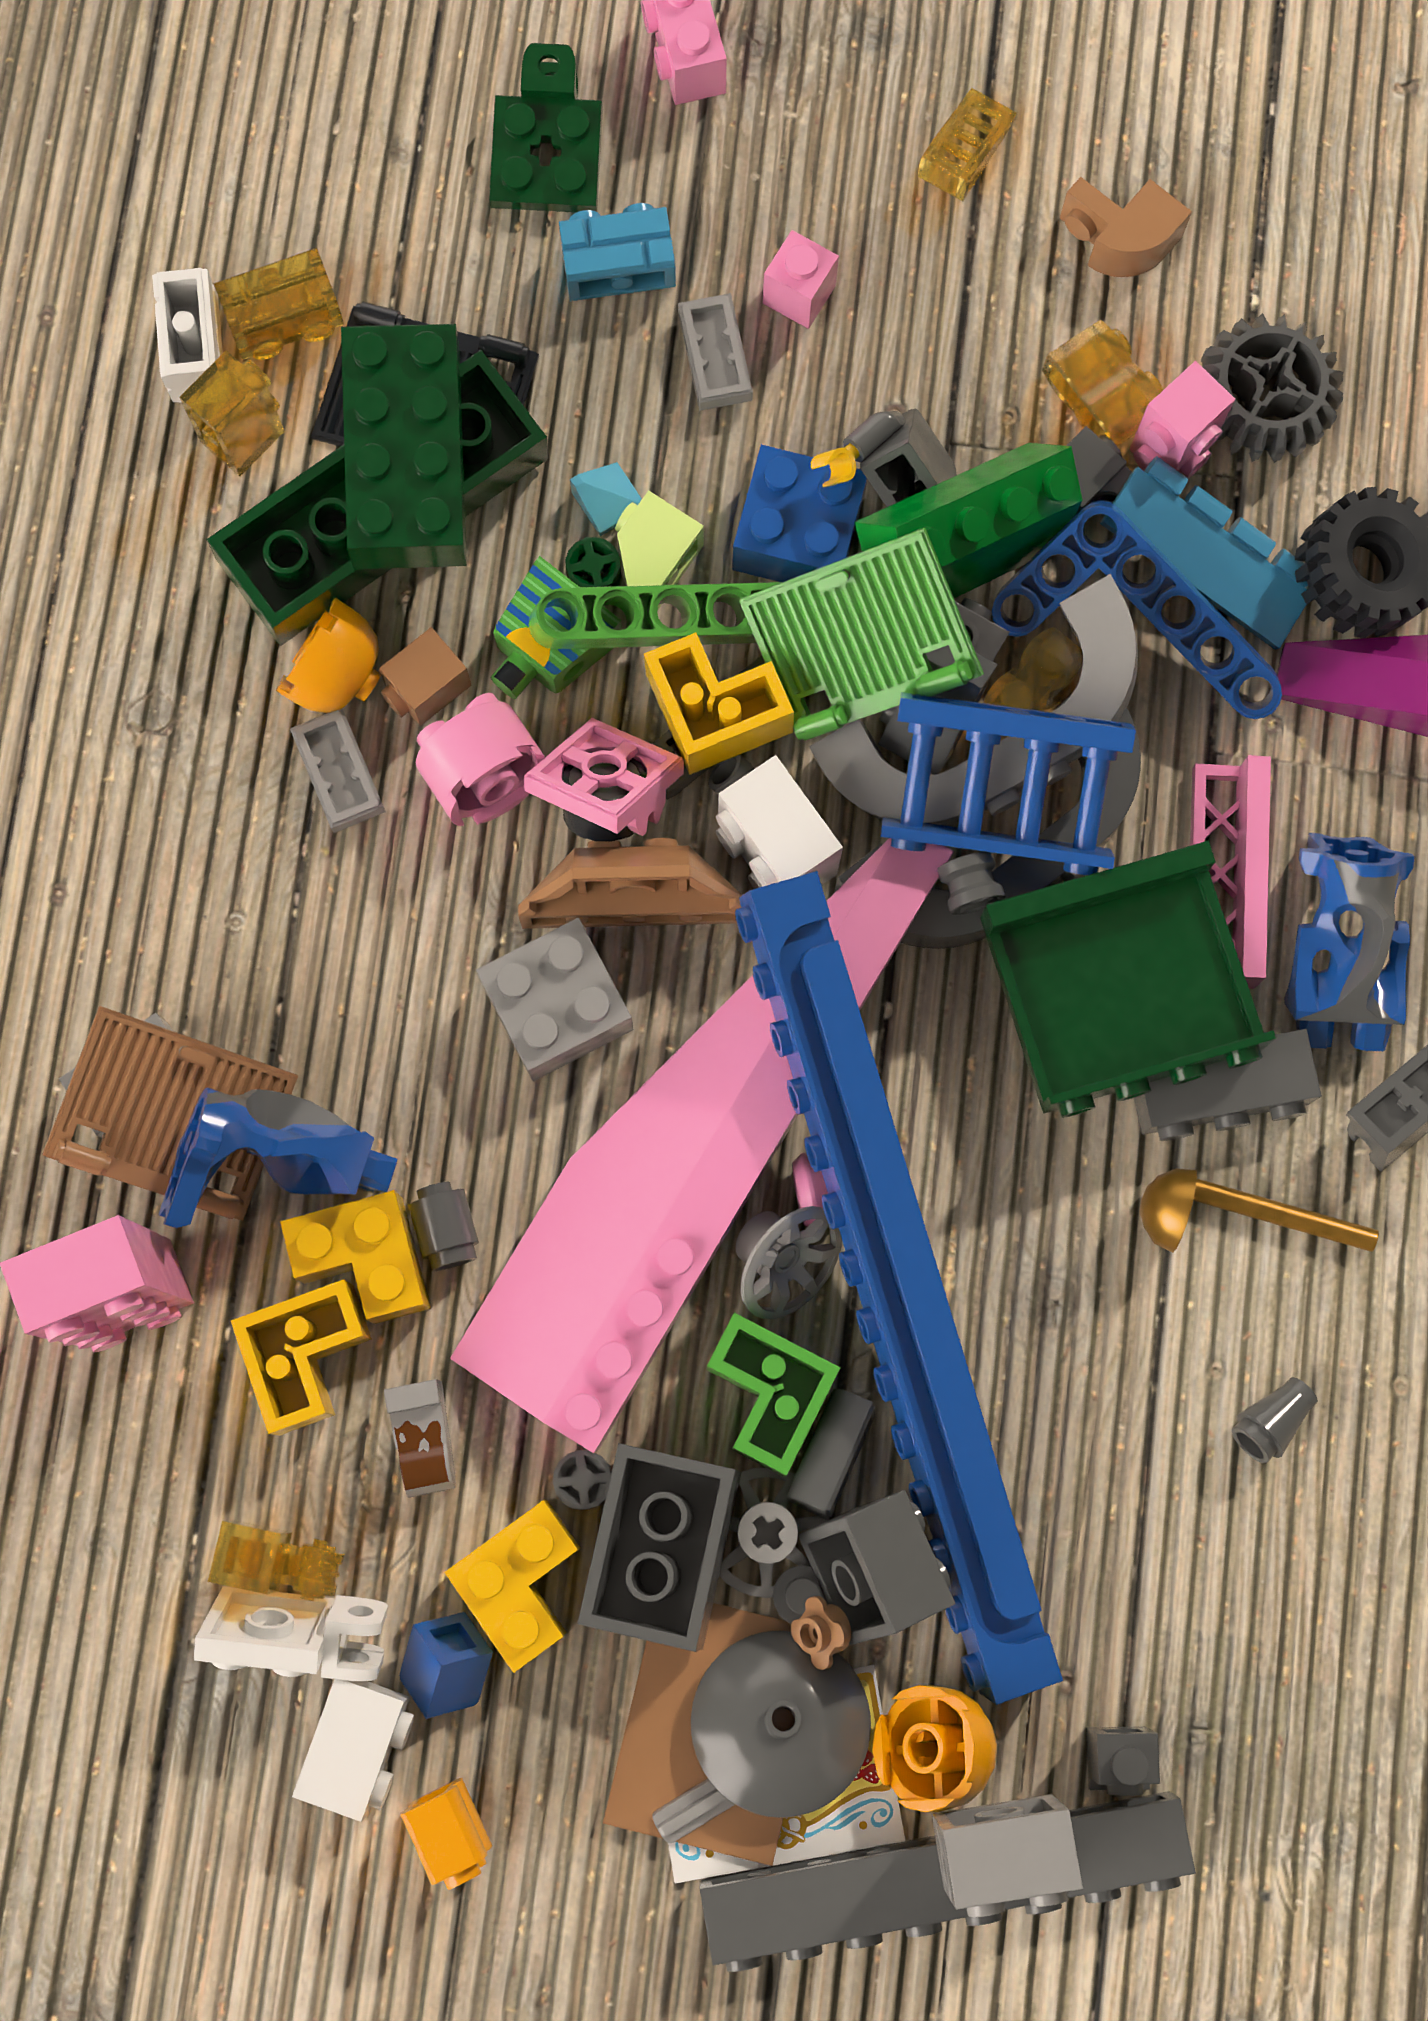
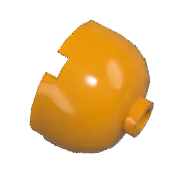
[276,598,381,713]
[872,1685,997,1812]

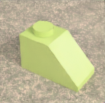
[615,490,704,611]

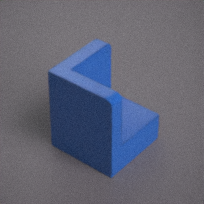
[399,1612,493,1719]

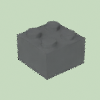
[798,1489,956,1646]

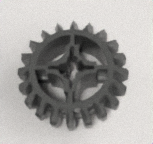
[1201,313,1344,463]

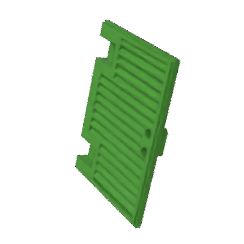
[739,528,984,741]

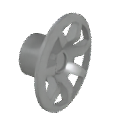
[736,1206,842,1319]
[719,1467,829,1598]

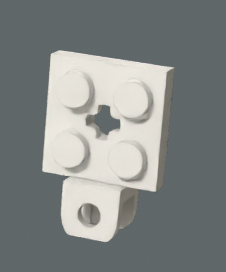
[194,1586,388,1681]

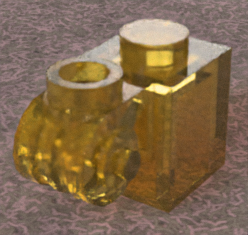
[208,1520,344,1601]

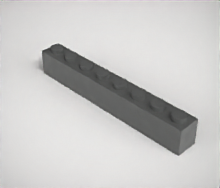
[700,1791,1196,1972]

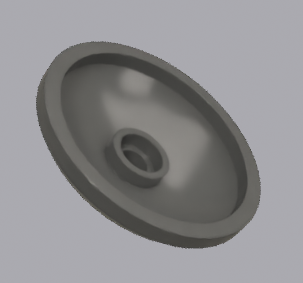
[691,1630,871,1818]

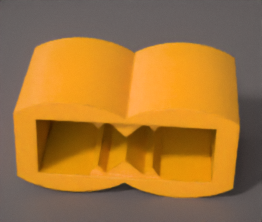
[400,1778,492,1890]

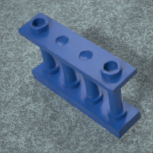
[881,692,1136,875]

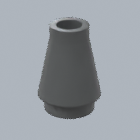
[1232,1377,1318,1463]

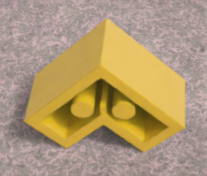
[643,632,794,775]
[280,1190,431,1324]
[231,1279,372,1436]
[444,1500,581,1673]

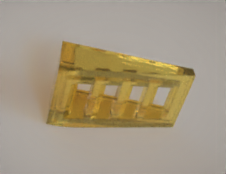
[918,88,1017,201]

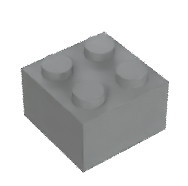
[476,917,634,1082]
[932,1794,1083,1917]

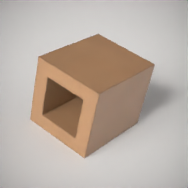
[379,627,472,726]

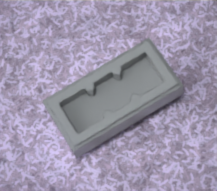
[678,293,753,411]
[290,709,386,833]

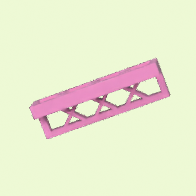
[1190,755,1271,989]

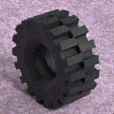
[1294,487,1428,638]

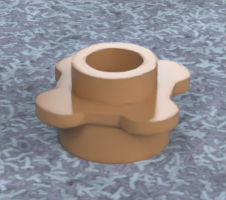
[791,1596,851,1670]

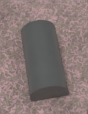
[786,1389,875,1520]

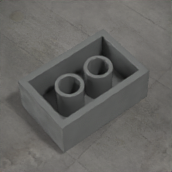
[577,1443,742,1652]

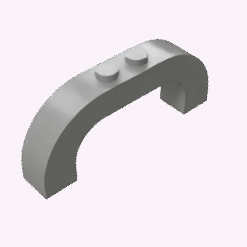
[809,574,1138,826]

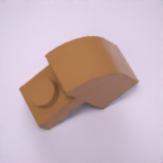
[1060,177,1192,277]

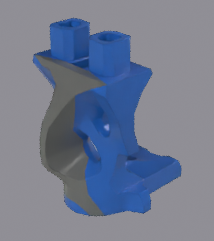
[1284,833,1415,1052]
[158,1087,397,1228]

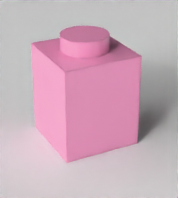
[762,230,839,329]

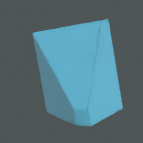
[570,462,642,536]

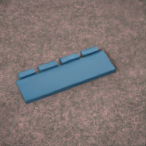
[1100,456,1308,650]

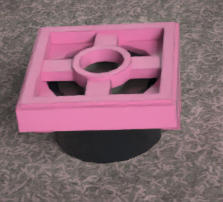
[524,718,684,842]

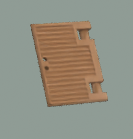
[42,1005,298,1221]

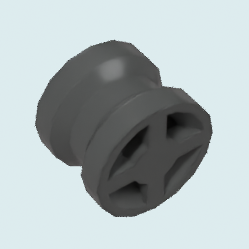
[937,852,1006,915]
[553,1450,612,1510]

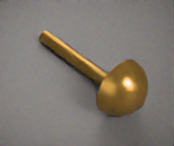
[1140,1168,1379,1253]

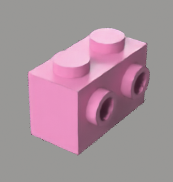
[641,0,727,105]
[1129,361,1235,478]

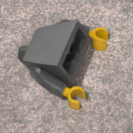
[811,408,957,507]

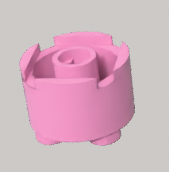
[416,693,545,826]

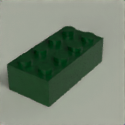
[341,324,467,569]

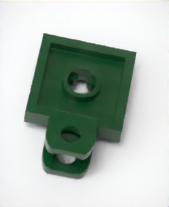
[489,43,603,213]

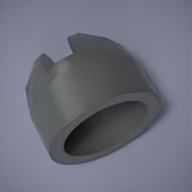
[708,754,754,795]

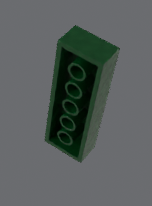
[206,350,548,646]

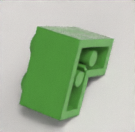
[707,1313,841,1477]

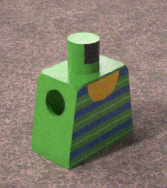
[490,556,622,699]

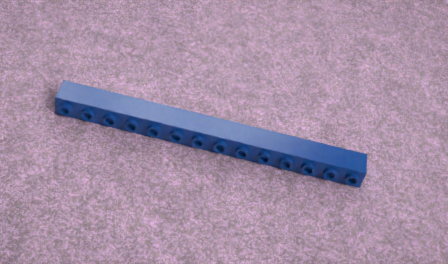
[735,871,1063,1705]

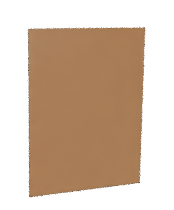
[603,1603,794,1866]

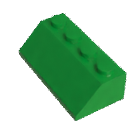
[855,443,1083,598]

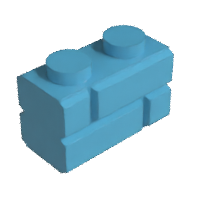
[559,203,676,301]

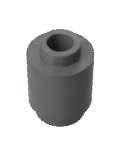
[408,1181,479,1271]

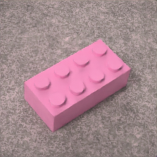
[0,1215,194,1352]

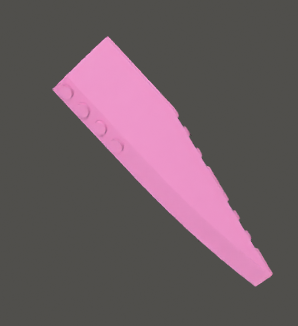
[450,838,954,1453]

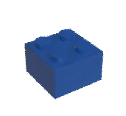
[732,444,867,582]

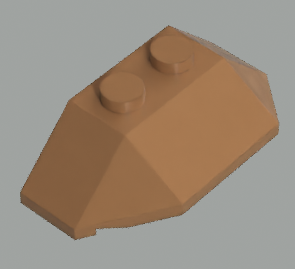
[518,838,742,929]

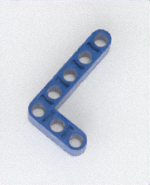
[992,501,1282,719]

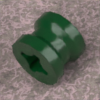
[565,537,622,587]

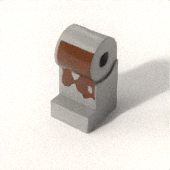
[384,1379,456,1498]

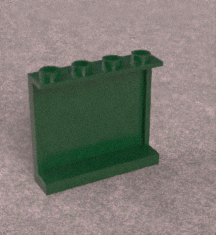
[980,841,1276,1118]

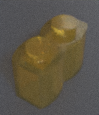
[1042,319,1163,447]
[984,627,1083,740]

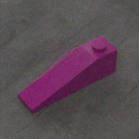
[1276,635,1428,737]

